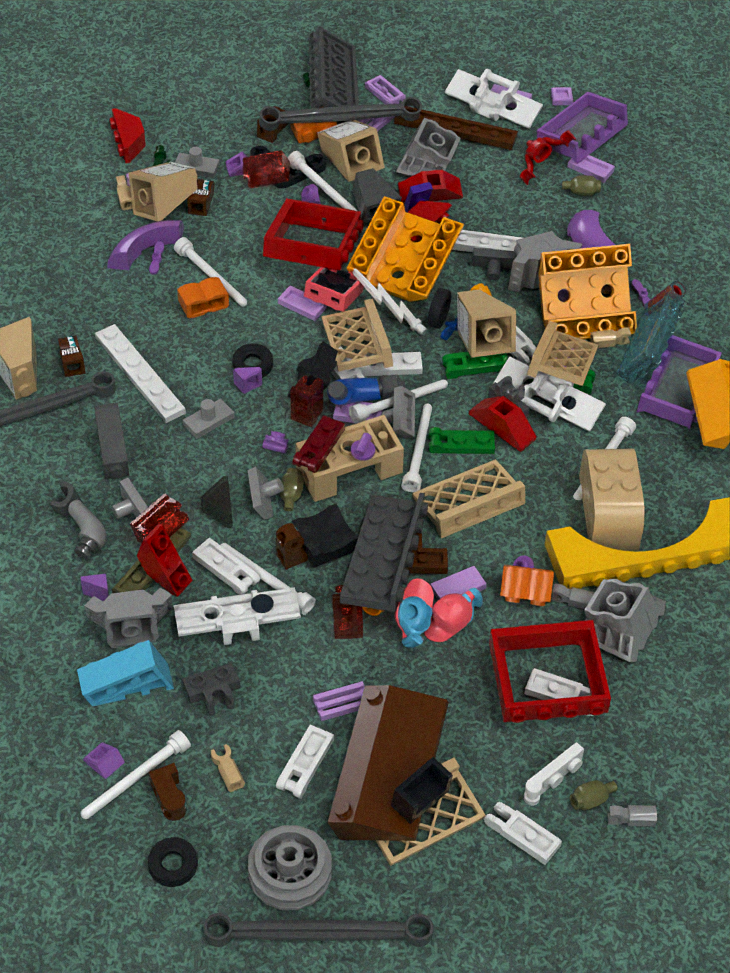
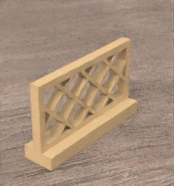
[321,299,393,372]
[527,320,599,386]
[412,459,525,538]
[376,758,486,866]

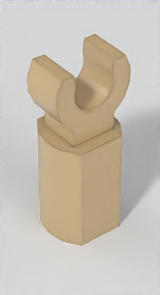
[116,175,133,210]
[590,327,631,348]
[211,744,245,792]

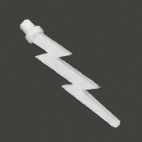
[352,269,427,335]

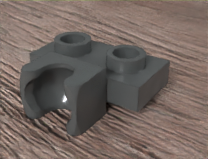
[488,376,530,420]
[182,663,241,715]

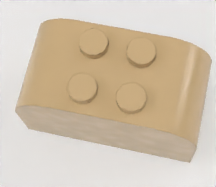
[579,449,644,551]

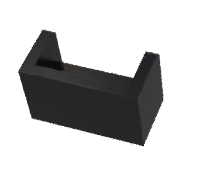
[391,757,453,824]

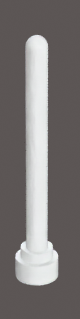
[286,151,358,211]
[174,237,247,307]
[349,379,448,424]
[401,403,432,492]
[573,417,636,500]
[220,543,316,615]
[81,730,191,819]

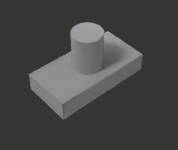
[175,147,220,178]
[382,386,415,438]
[183,399,235,439]
[248,467,284,519]
[111,478,152,528]

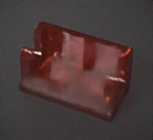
[243,150,290,188]
[290,376,323,427]
[130,493,190,543]
[332,585,363,639]

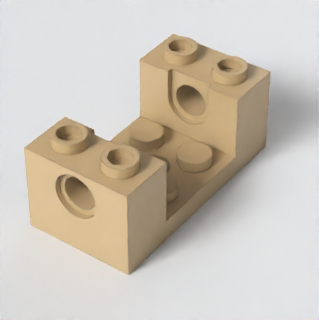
[296,415,404,502]

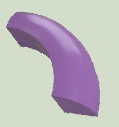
[567,210,615,248]
[107,220,184,270]

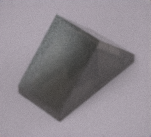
[201,476,233,528]

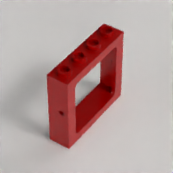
[263,198,364,270]
[489,620,611,723]

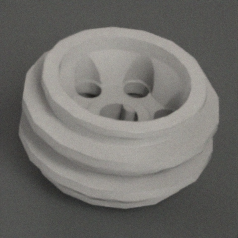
[248,825,332,910]

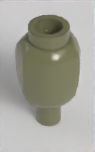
[562,175,601,196]
[280,468,304,511]
[569,780,618,811]

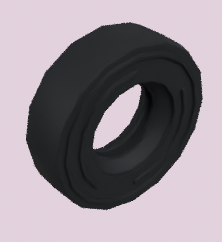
[428,288,452,329]
[232,344,273,378]
[148,837,198,887]

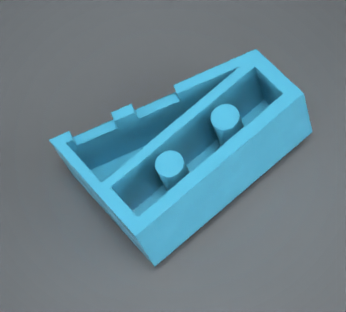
[77,640,174,706]

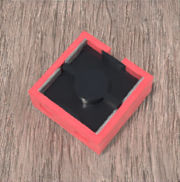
[304,267,364,312]

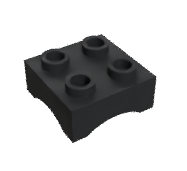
[287,341,338,405]
[292,504,358,568]

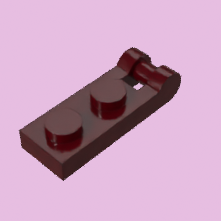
[292,415,345,473]

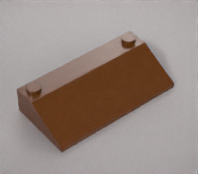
[328,685,449,841]

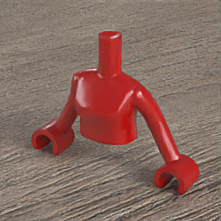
[520,130,576,185]

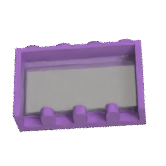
[537,92,628,164]
[637,334,722,429]

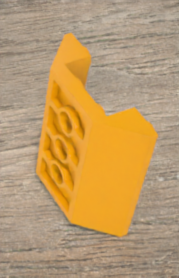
[347,196,464,302]
[538,244,638,339]
[686,359,730,449]

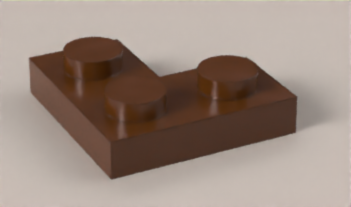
[407,533,448,574]

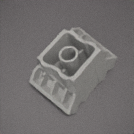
[395,118,461,176]
[508,231,582,292]
[584,579,666,662]
[84,588,172,648]

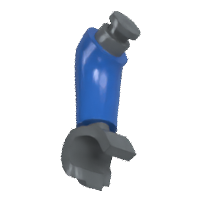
[327,374,406,406]

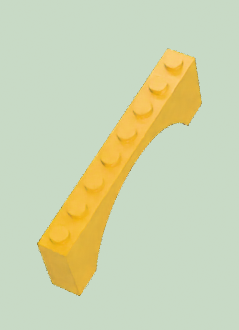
[545,497,730,589]

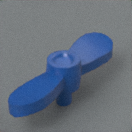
[440,317,458,340]

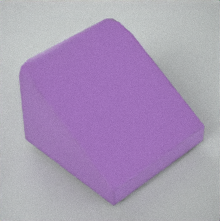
[225,151,253,176]
[233,367,262,394]
[81,574,109,601]
[83,742,125,779]

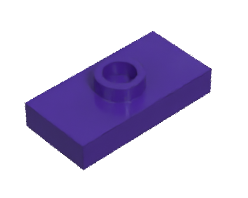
[404,182,433,212]

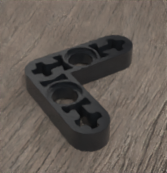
[250,146,326,189]

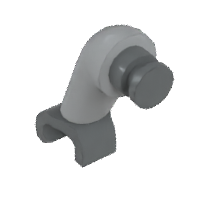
[50,481,107,560]

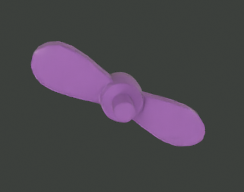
[149,241,164,275]
[632,279,652,312]

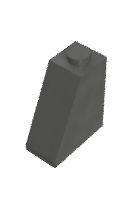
[352,168,402,223]
[94,402,129,479]

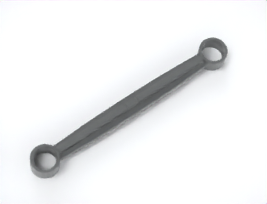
[259,97,422,131]
[0,371,116,426]
[204,913,434,947]

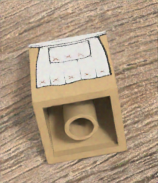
[317,120,385,182]
[128,162,197,221]
[457,290,516,358]
[0,317,37,399]

